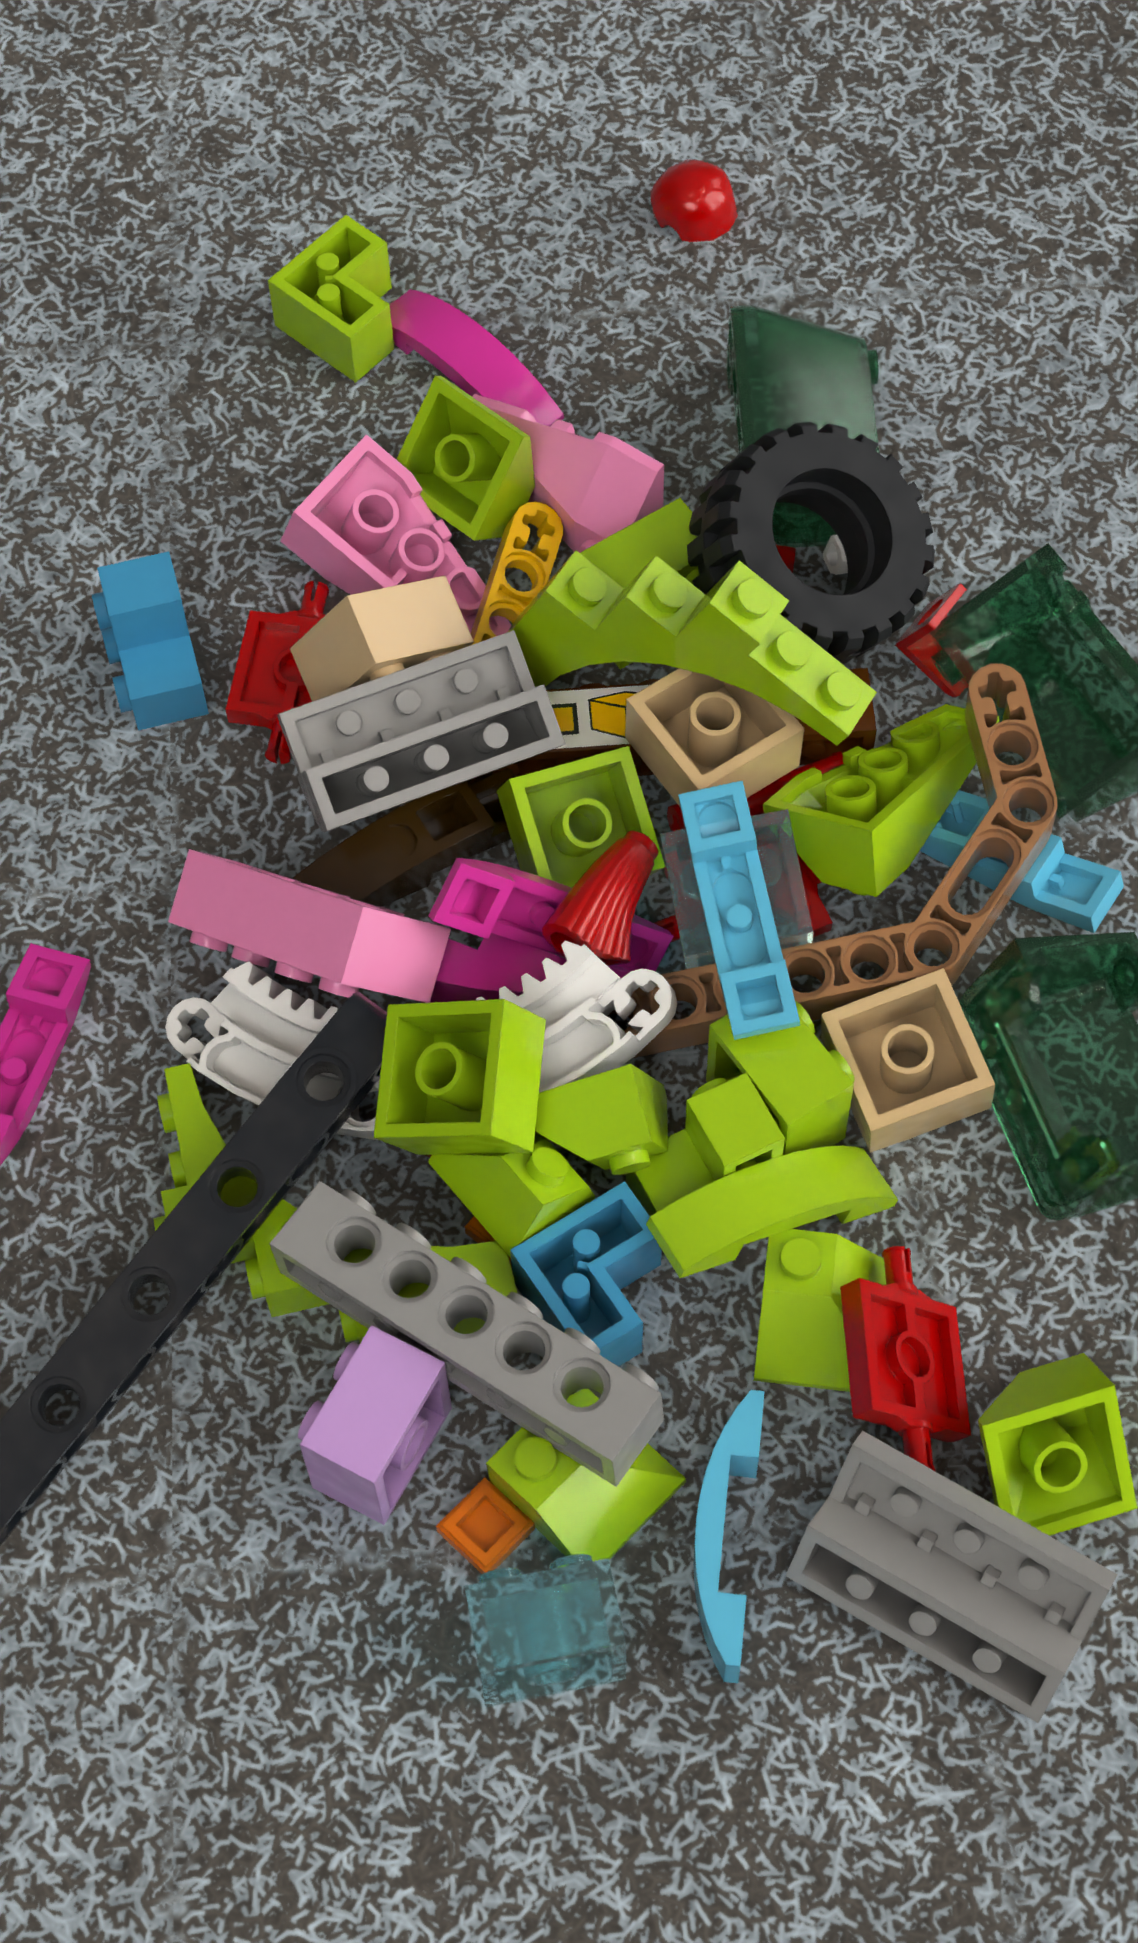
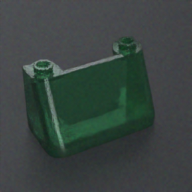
[726,305,880,547]
[930,543,1138,822]
[959,932,1138,1221]

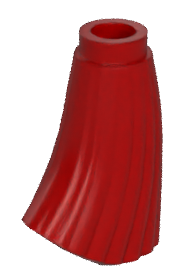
[542,831,659,966]

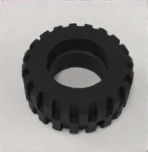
[687,422,935,665]

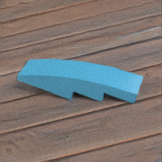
[920,790,1124,933]

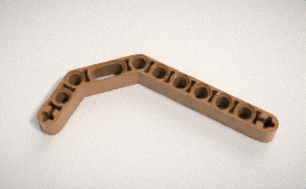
[607,664,1057,1058]

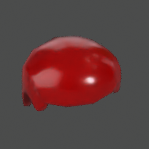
[650,159,738,242]

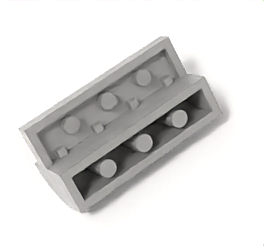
[277,630,566,832]
[785,1430,1118,1723]

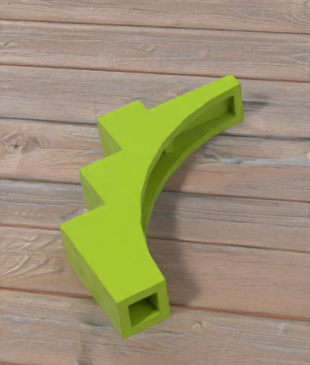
[507,550,877,746]
[153,1063,517,1343]

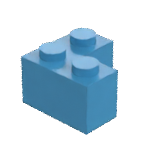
[91,551,209,731]
[510,1181,662,1367]

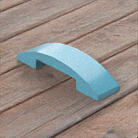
[678,781,800,1040]
[693,1390,765,1683]

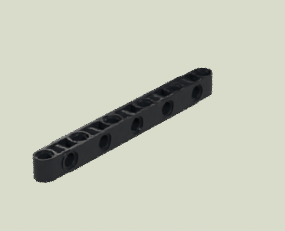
[0,991,387,1546]

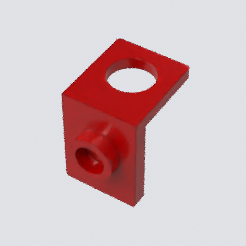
[895,583,989,698]

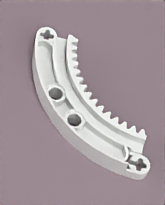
[165,940,677,1140]

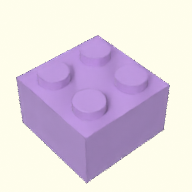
[298,1325,452,1525]

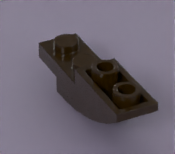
[293,768,516,907]

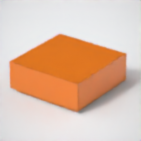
[436,1477,535,1578]

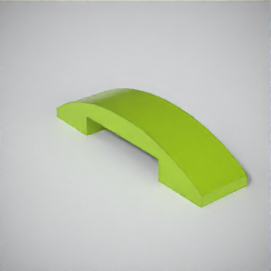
[646,1145,898,1278]

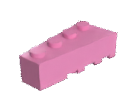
[168,849,451,1003]

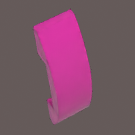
[390,289,564,426]
[428,858,673,978]
[0,943,91,1166]

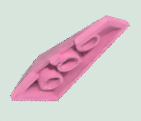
[472,394,664,553]
[280,434,512,636]

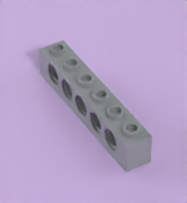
[270,1181,664,1487]

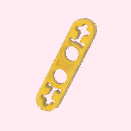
[469,502,563,646]

